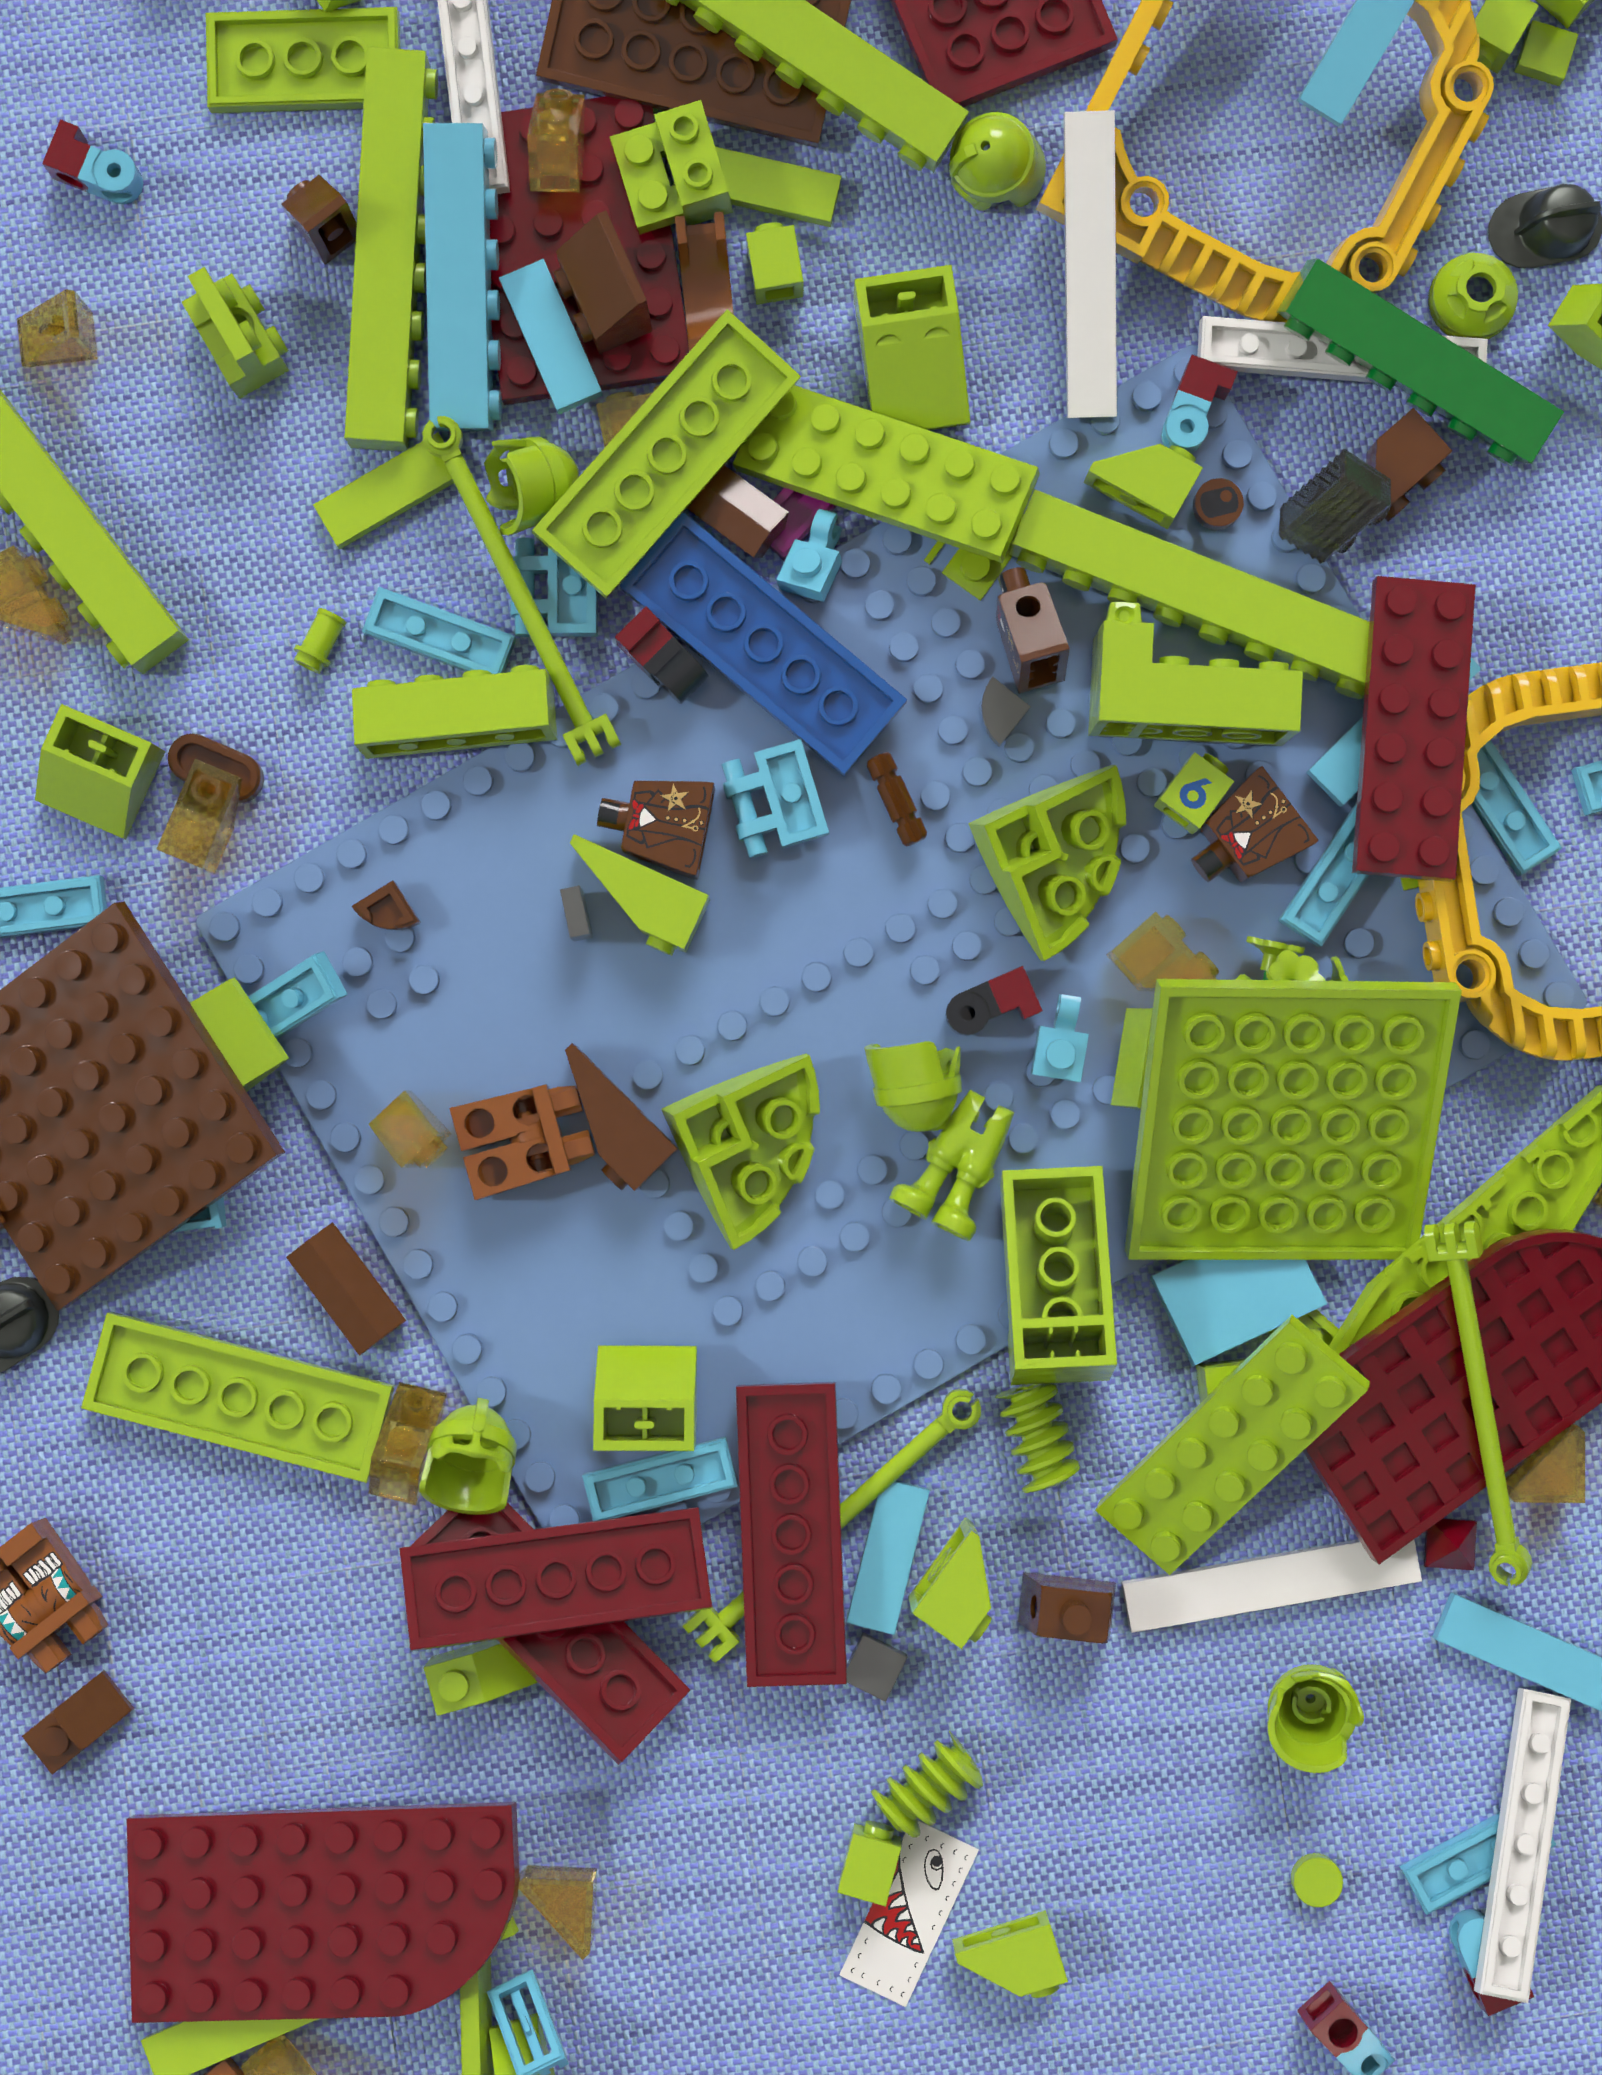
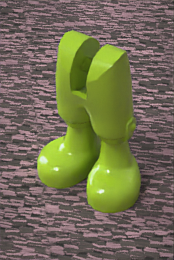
[889,1089,1014,1241]

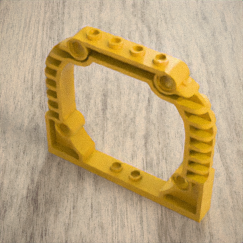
[1035,0,1494,323]
[1415,662,1602,1061]

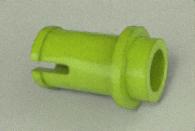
[294,608,347,674]

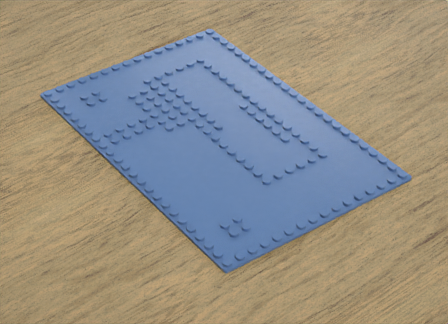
[196,344,1587,1528]

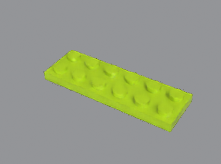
[532,309,801,599]
[733,385,1040,563]
[81,1312,395,1483]
[1095,1315,1370,1575]

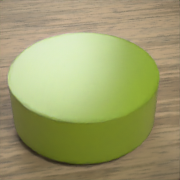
[1291,1853,1343,1907]

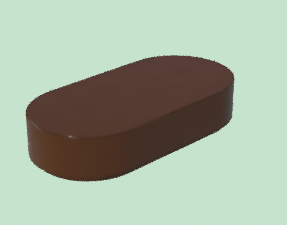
[168,734,264,803]

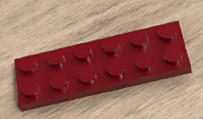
[1352,576,1476,882]
[736,1382,847,1687]
[411,1502,690,1765]
[399,1507,712,1652]

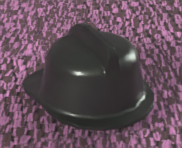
[1488,184,1602,268]
[0,1277,59,1373]

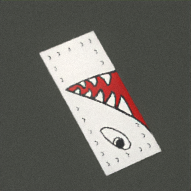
[839,1820,979,2007]

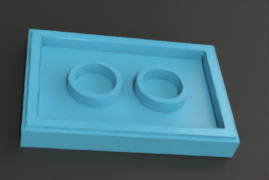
[1150,1260,1327,1367]

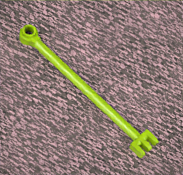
[422,416,621,766]
[1424,1221,1533,1586]
[682,1388,981,1663]

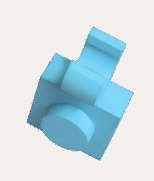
[776,509,842,602]
[1031,994,1089,1082]

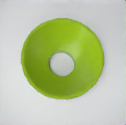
[1428,253,1518,340]

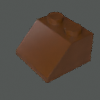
[553,210,652,355]

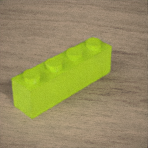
[352,665,557,759]

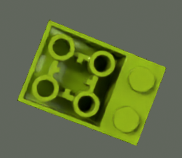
[853,264,971,430]

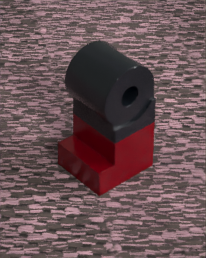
[615,606,709,704]
[945,966,1043,1036]

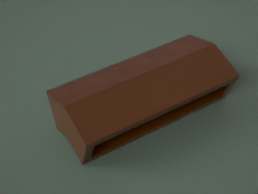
[687,465,789,558]
[286,1222,406,1356]

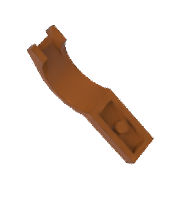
[675,212,734,352]

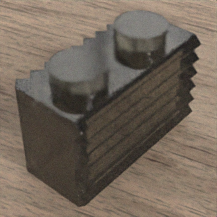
[1279,449,1391,564]

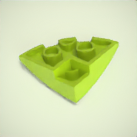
[968,765,1126,961]
[661,1053,820,1250]

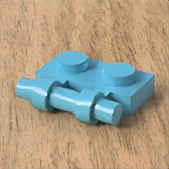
[510,537,598,637]
[721,739,829,858]

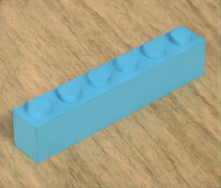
[423,123,502,431]

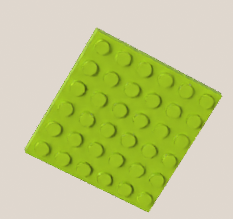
[1125,979,1462,1260]

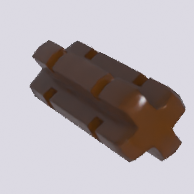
[867,752,927,846]

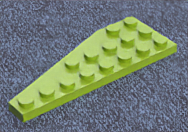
[1329,1085,1602,1354]

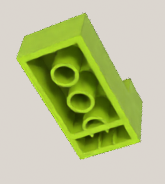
[1088,602,1303,746]
[1000,1166,1117,1385]

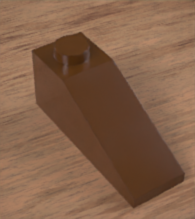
[565,1043,679,1191]

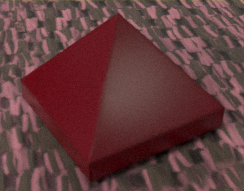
[1424,1518,1477,1570]

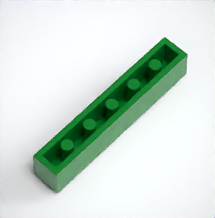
[1276,258,1564,466]

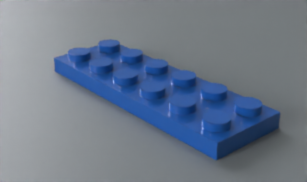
[620,512,907,776]

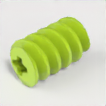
[995,1383,1080,1493]
[870,1731,983,1838]

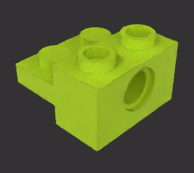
[610,100,733,235]
[182,267,289,399]

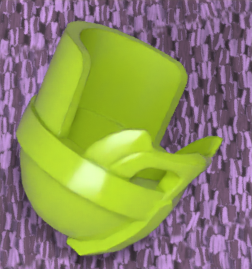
[949,112,1046,211]
[484,437,579,536]
[864,1041,962,1132]
[419,1398,517,1515]
[1267,1664,1364,1773]

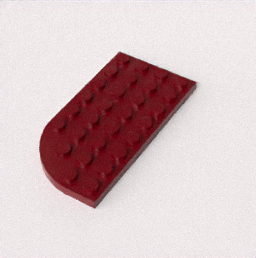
[1303,1229,1602,1565]
[126,1802,520,2023]

